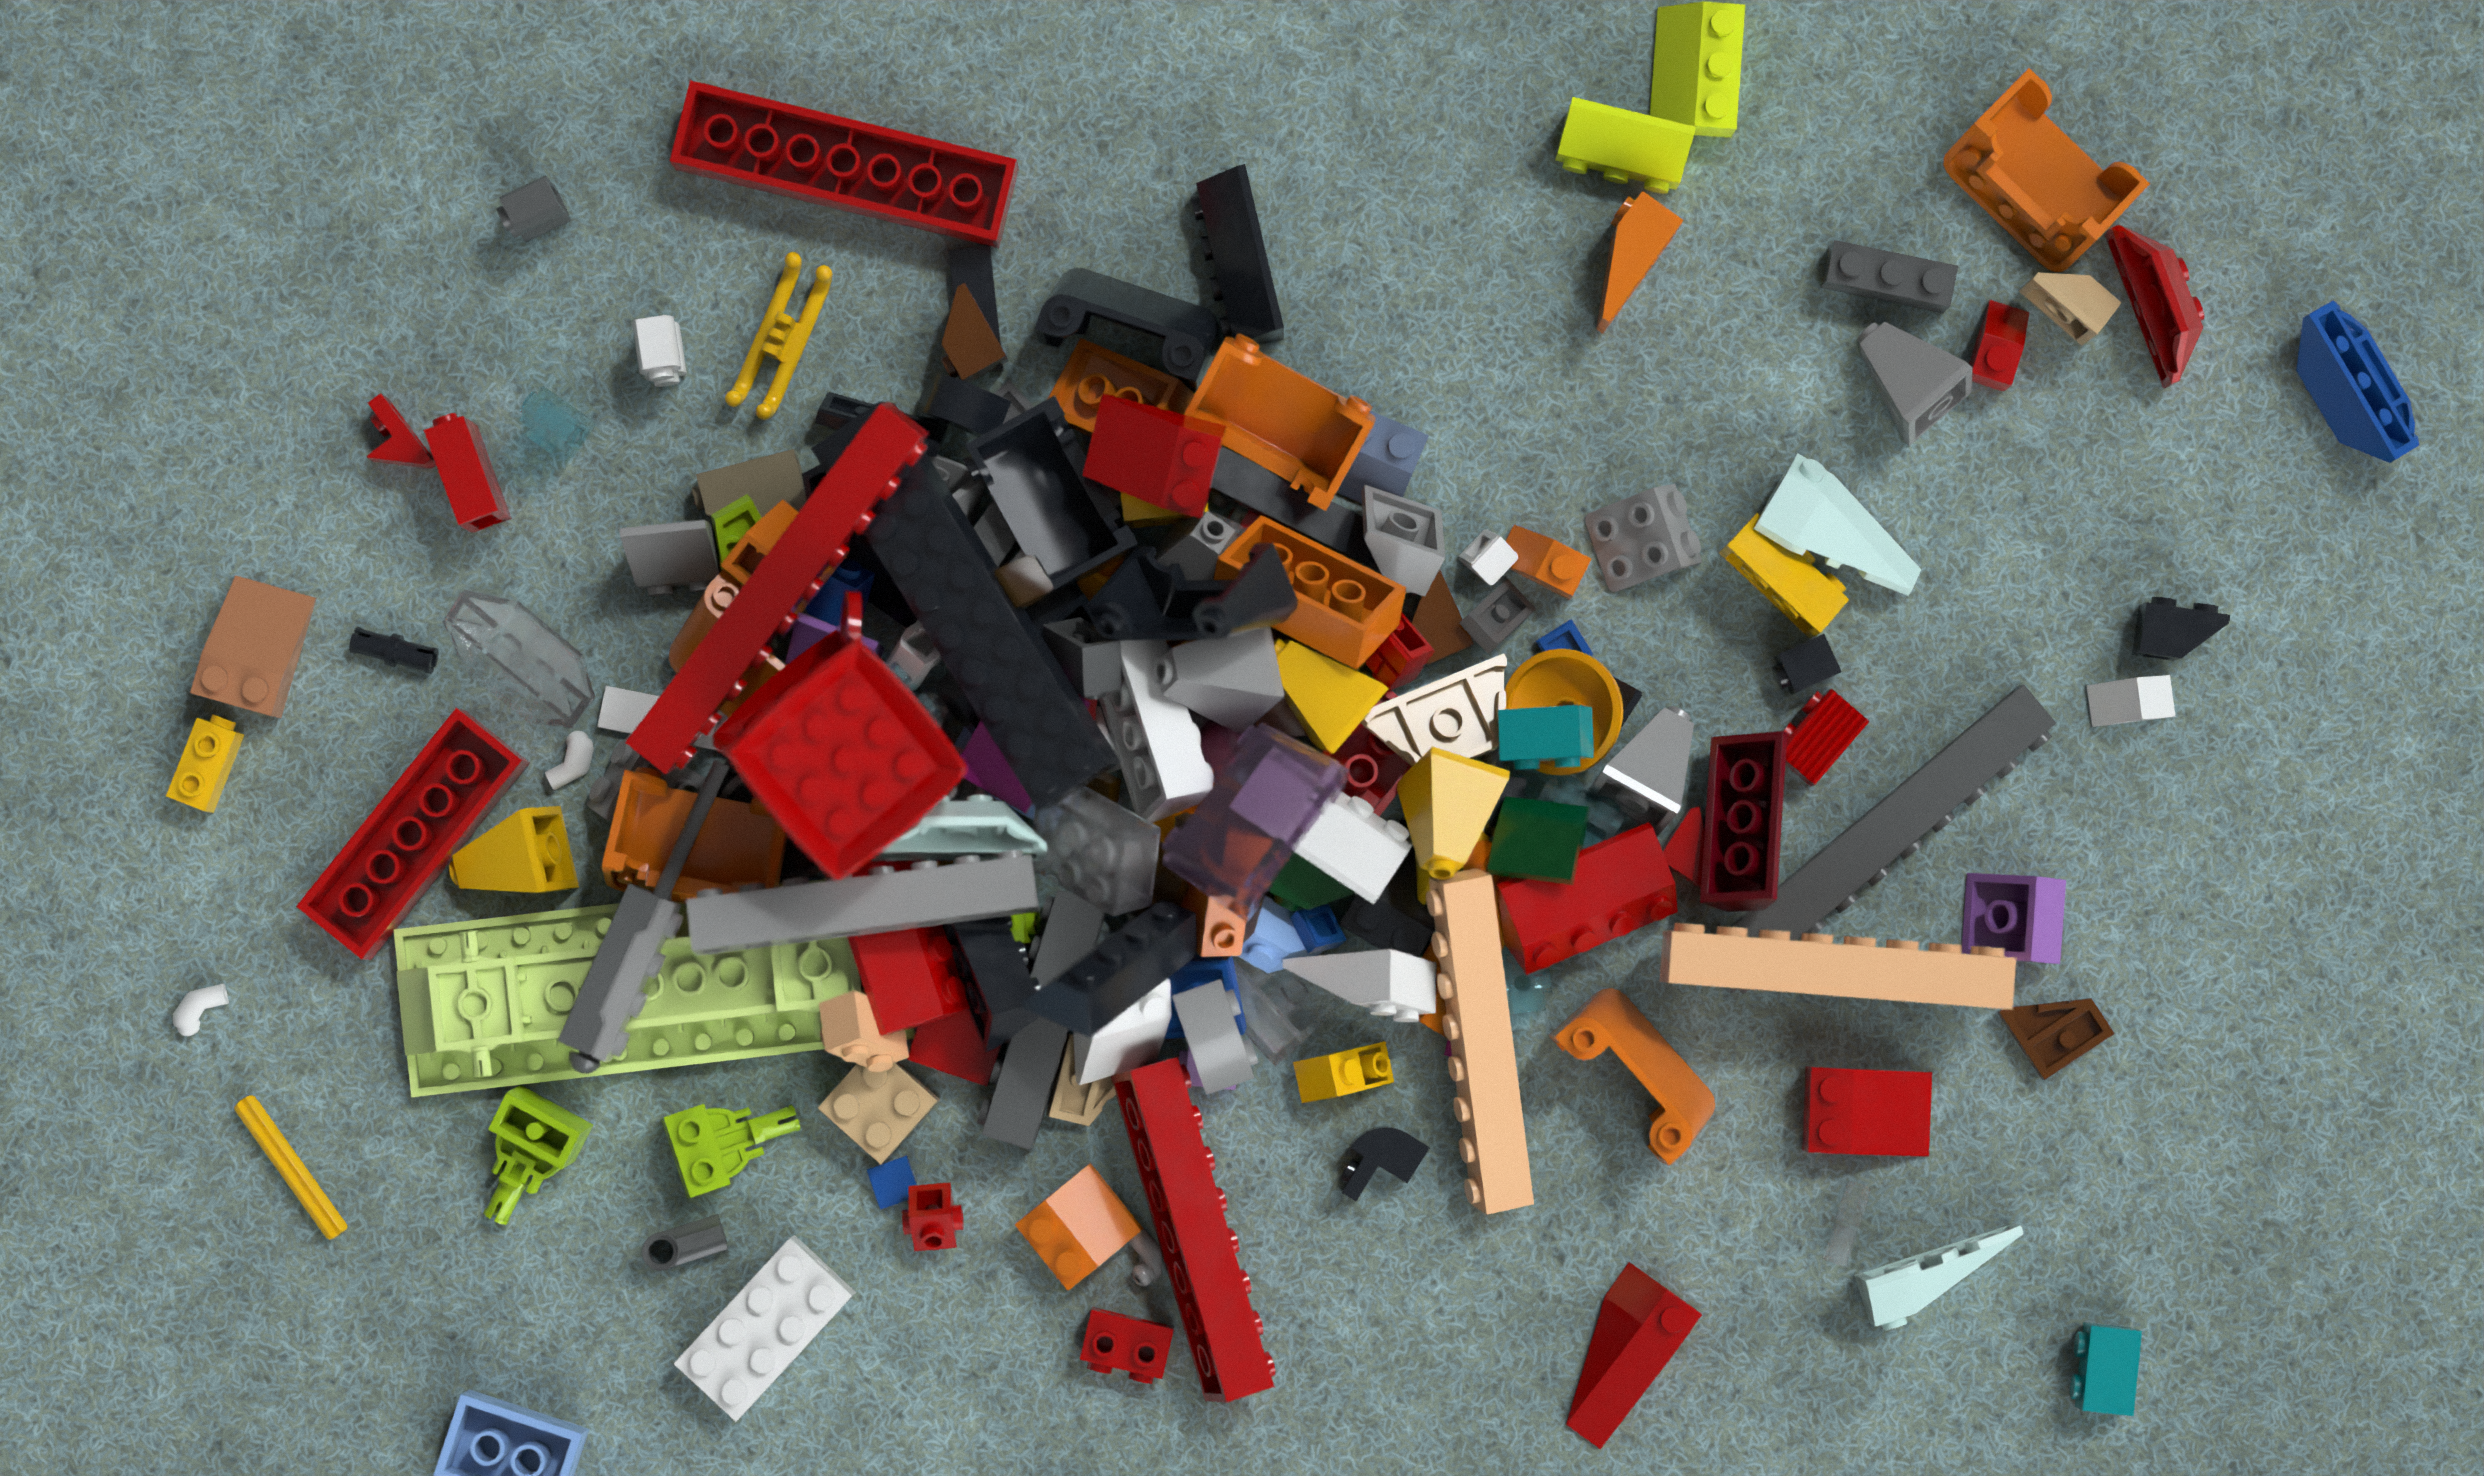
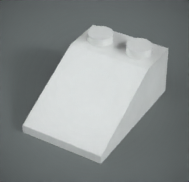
[1282,949,1436,1022]
[1073,978,1171,1085]

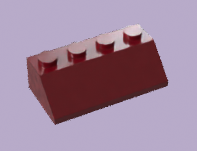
[1700,731,1787,912]

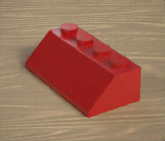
[1497,822,1678,975]
[847,859,970,1036]

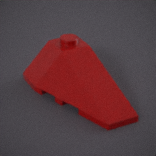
[1566,1262,1702,1449]

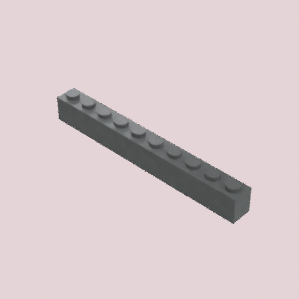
[1724,684,2056,994]

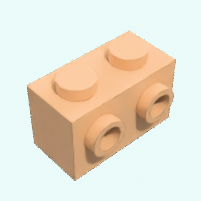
[819,990,909,1072]

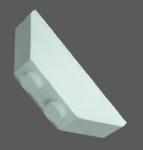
[872,795,1047,861]

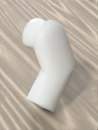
[545,731,594,790]
[173,984,229,1036]

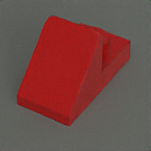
[366,393,436,469]

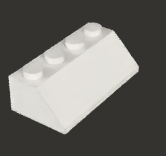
[1099,640,1214,827]
[1230,747,1413,904]

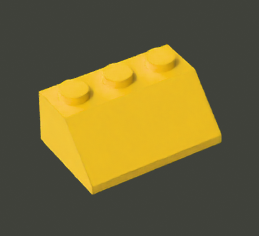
[1719,513,1849,639]

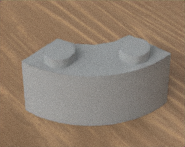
[1172,979,1258,1095]

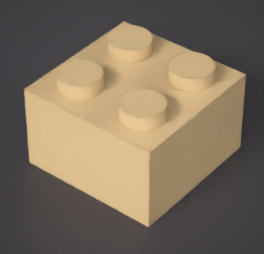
[818,1062,941,1164]

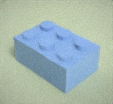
[433,1389,589,1476]

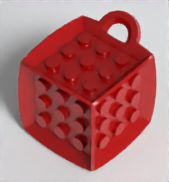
[712,591,967,881]

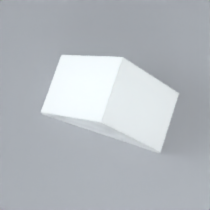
[2086,675,2176,727]

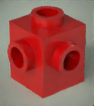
[902,1182,964,1252]

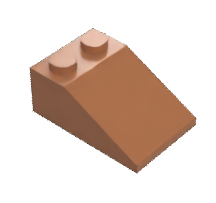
[190,575,317,719]

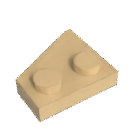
[1046,1033,1116,1126]

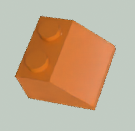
[1015,1163,1143,1291]

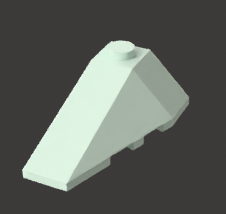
[1854,1223,2024,1331]

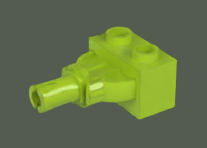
[483,1085,593,1225]
[661,1104,801,1199]

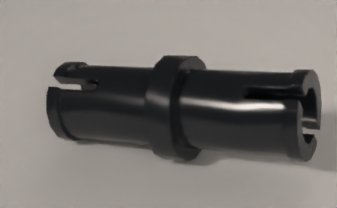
[349,627,439,674]

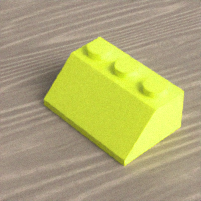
[1650,1,1745,138]
[1555,97,1696,194]

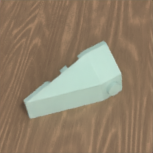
[1754,453,1921,596]

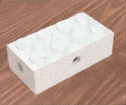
[674,1235,856,1422]

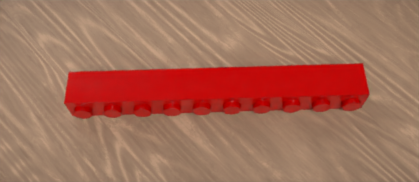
[625,401,929,775]

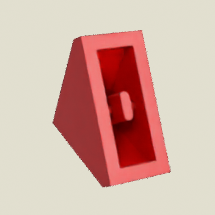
[1662,807,1705,889]

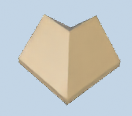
[2019,273,2122,345]

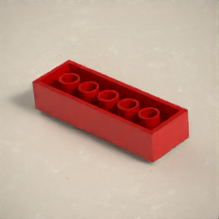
[296,708,530,960]

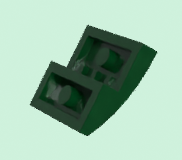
[1487,796,1590,885]

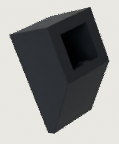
[2132,597,2230,661]

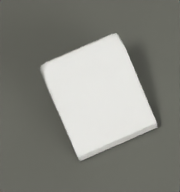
[1459,529,1518,585]

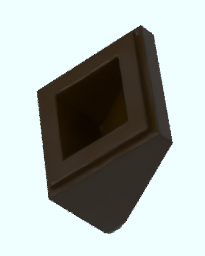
[994,555,1053,608]

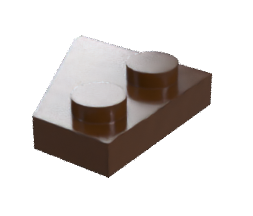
[1997,998,2115,1080]

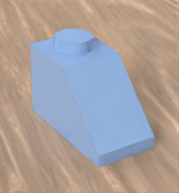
[1238,896,1323,973]

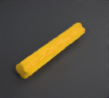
[234,1095,347,1240]

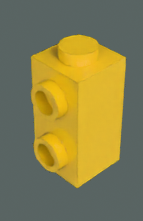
[166,714,244,813]

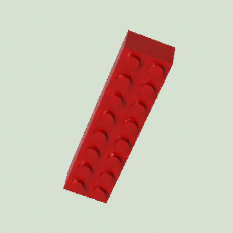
[670,80,1019,248]
[1110,1057,1276,1403]

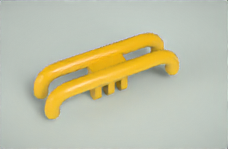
[725,252,833,420]

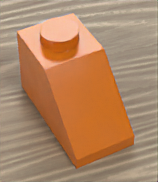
[1506,525,1592,600]

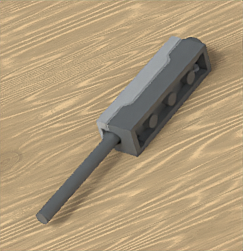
[558,760,729,1074]

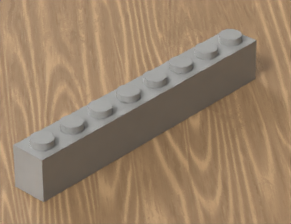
[686,850,1039,956]

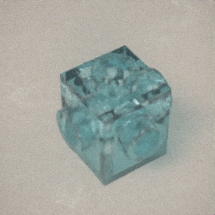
[1503,954,1552,1014]

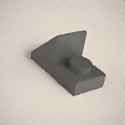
[1459,579,1536,654]

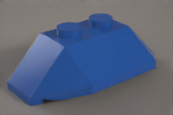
[2296,300,2419,463]

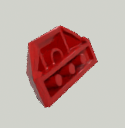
[2104,225,2205,389]

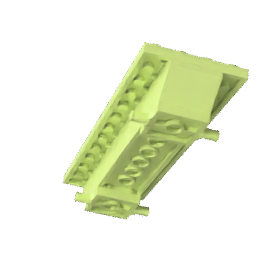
[393,879,916,1097]

